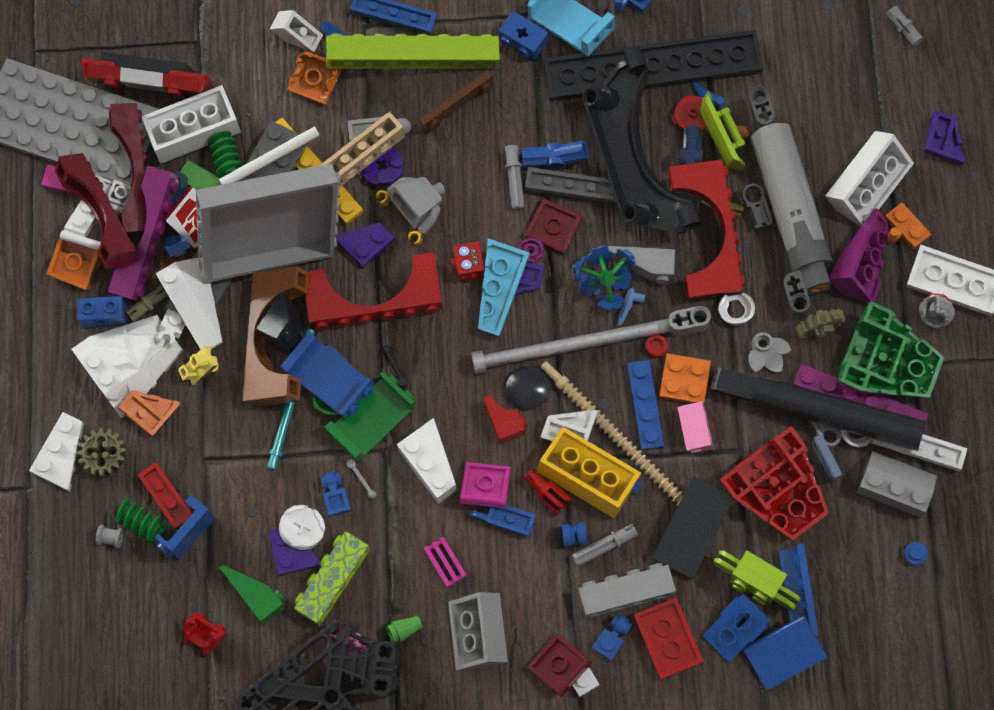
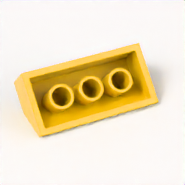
[537,427,641,519]

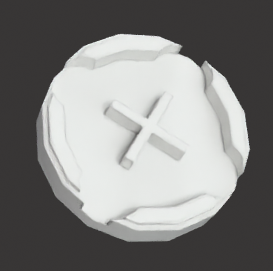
[279,505,325,550]

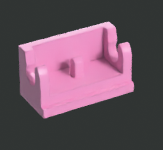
[678,401,714,453]

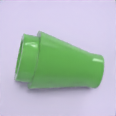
[386,616,423,643]

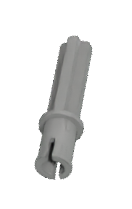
[505,145,524,210]
[572,523,638,566]

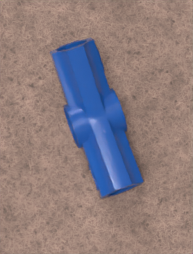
[522,140,589,170]

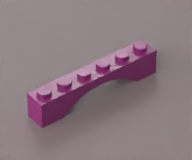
[108,166,179,302]

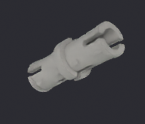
[886,6,924,47]

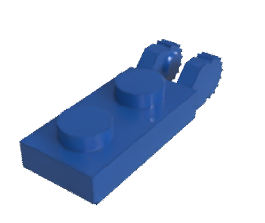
[469,505,536,537]

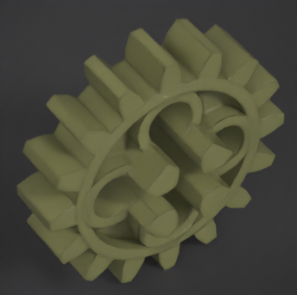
[796,309,846,338]
[77,428,128,478]

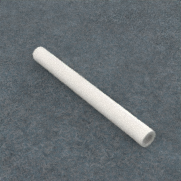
[219,126,320,185]

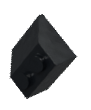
[256,292,305,356]

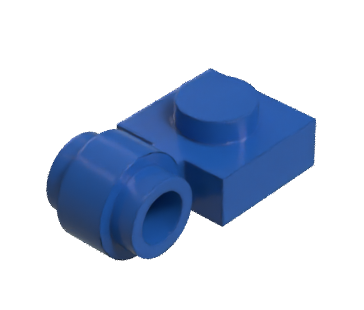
[162,234,190,257]
[321,471,351,517]
[592,614,632,662]

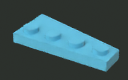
[478,238,530,337]

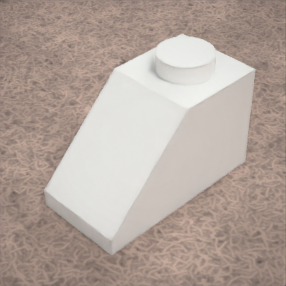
[270,10,323,53]

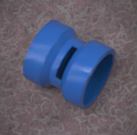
[562,522,587,547]

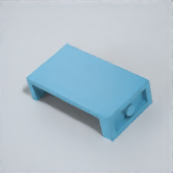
[527,0,615,56]

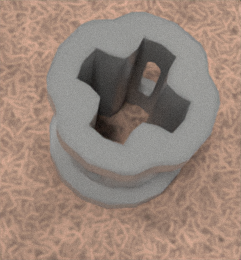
[95,525,124,549]

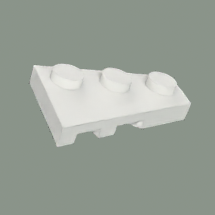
[29,412,84,492]

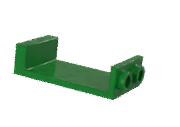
[324,371,416,463]

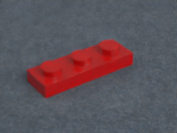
[138,462,192,530]

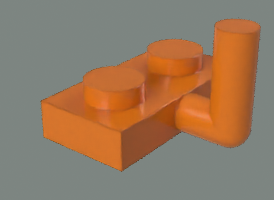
[885,202,931,250]

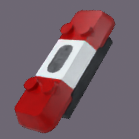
[81,52,213,99]

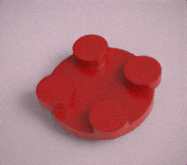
[672,96,707,132]

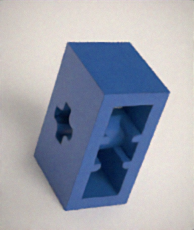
[499,11,548,61]
[77,296,127,328]

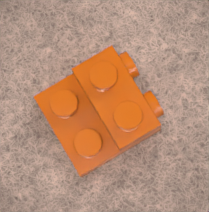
[46,236,102,290]

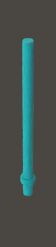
[267,329,315,470]

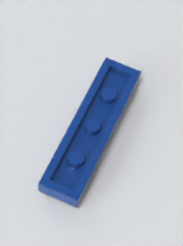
[350,0,438,35]
[627,360,664,451]

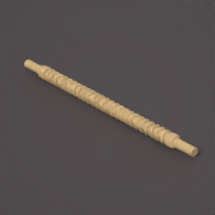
[541,361,683,506]

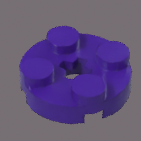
[361,147,404,188]

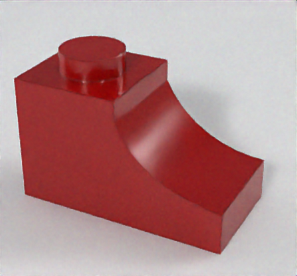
[483,395,528,444]

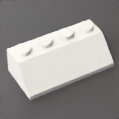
[142,85,241,164]
[825,131,914,227]

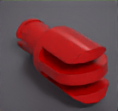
[523,469,572,516]

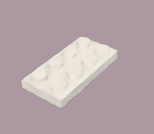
[906,245,994,316]

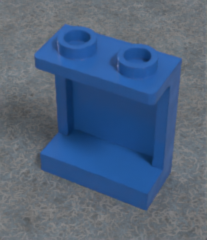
[155,495,215,560]

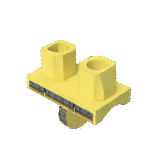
[178,346,219,385]

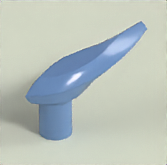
[618,288,645,326]

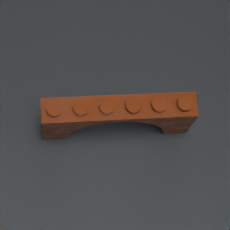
[242,266,309,407]

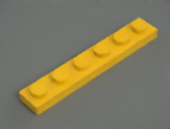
[276,118,364,225]

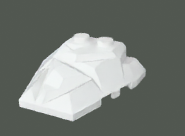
[72,315,183,419]

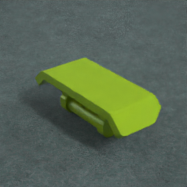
[699,91,746,172]

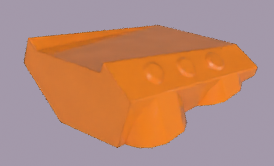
[287,51,342,104]

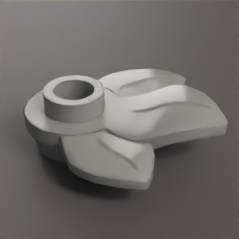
[748,332,791,373]

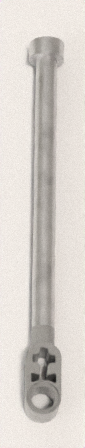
[471,306,711,374]

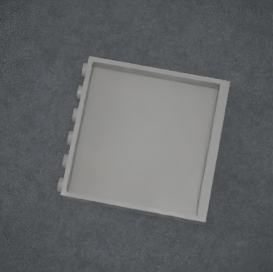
[196,163,341,283]

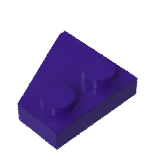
[268,528,321,576]

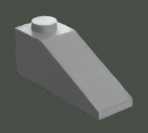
[608,246,675,284]

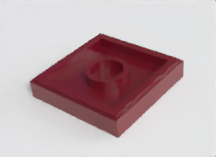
[524,198,583,255]
[526,633,592,698]

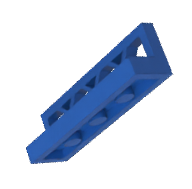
[778,544,819,637]

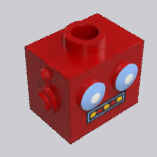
[450,241,485,282]

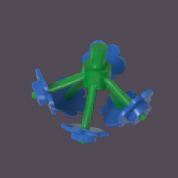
[573,245,636,311]

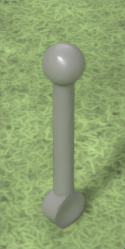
[347,459,377,499]

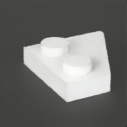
[541,410,598,441]

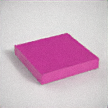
[460,462,511,508]

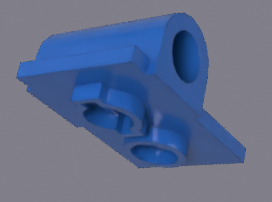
[703,593,771,662]

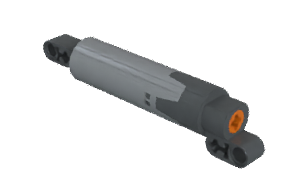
[749,86,833,318]

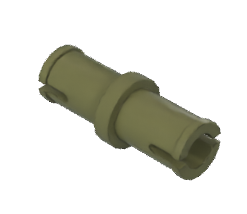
[126,284,168,322]

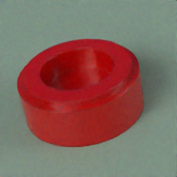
[645,335,668,358]

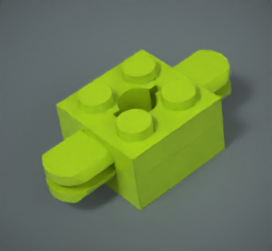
[713,550,801,611]

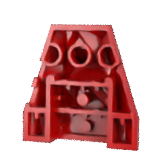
[719,426,829,541]

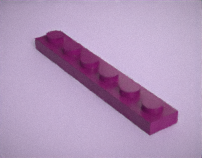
[793,364,928,421]

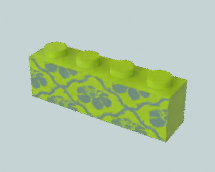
[294,531,370,627]

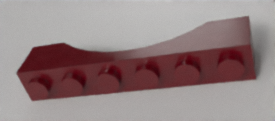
[108,103,147,237]
[55,153,136,269]

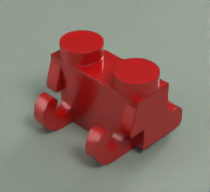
[182,613,227,657]

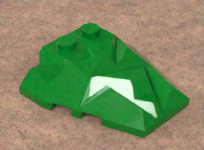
[838,301,945,399]

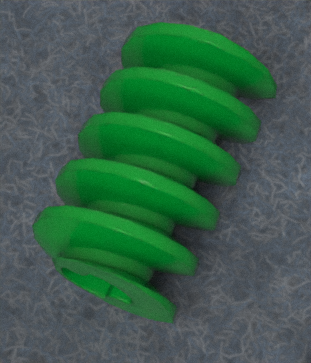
[207,131,242,178]
[115,497,168,543]

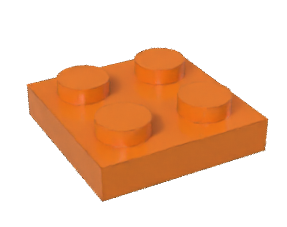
[659,353,711,404]

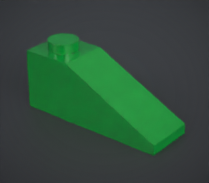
[219,565,285,625]

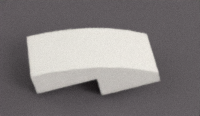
[95,174,131,206]

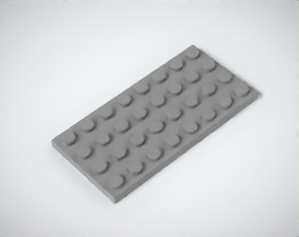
[0,58,159,187]

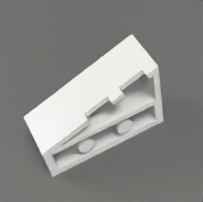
[397,418,457,504]

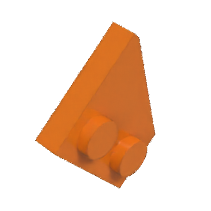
[117,390,181,437]

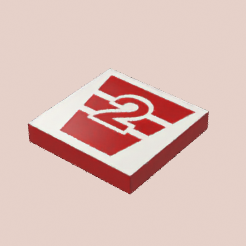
[163,186,198,248]

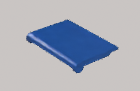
[743,615,827,690]

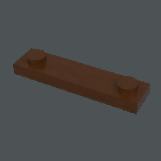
[419,71,493,133]

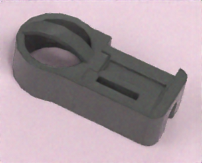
[741,184,773,230]

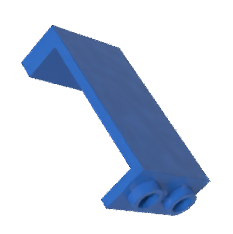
[280,332,374,419]

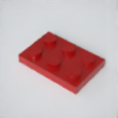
[633,597,704,680]

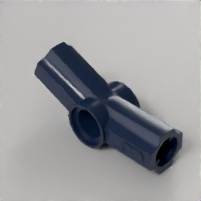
[679,126,703,165]

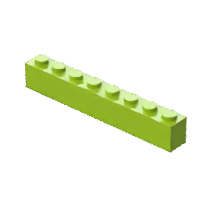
[325,34,500,69]

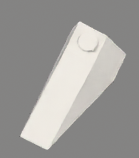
[156,258,223,349]

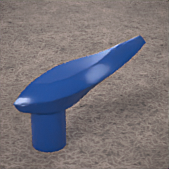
[693,81,725,110]

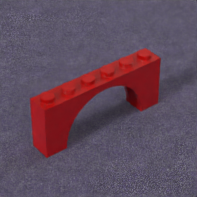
[668,160,745,300]
[305,252,443,330]

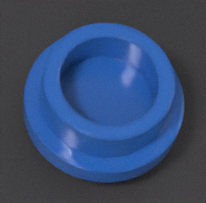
[904,542,928,565]

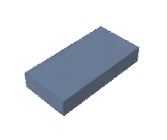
[811,434,842,483]

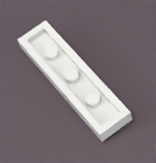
[872,434,968,472]

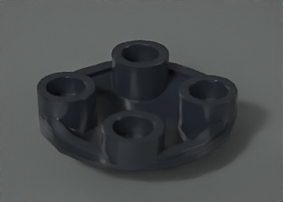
[506,366,550,409]

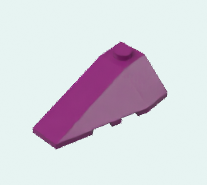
[829,208,889,304]

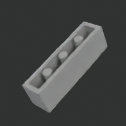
[578,563,676,619]

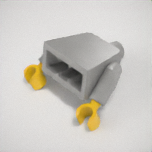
[376,177,445,246]

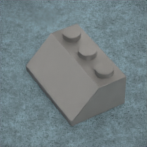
[857,451,937,518]
[448,592,508,671]

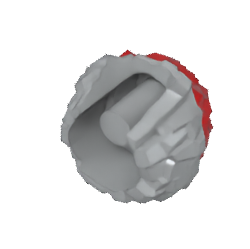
[918,293,955,329]

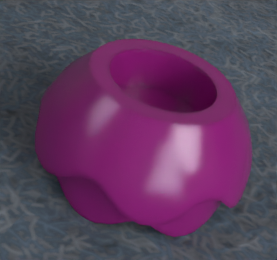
[517,238,545,264]

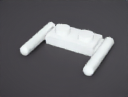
[60,200,124,250]

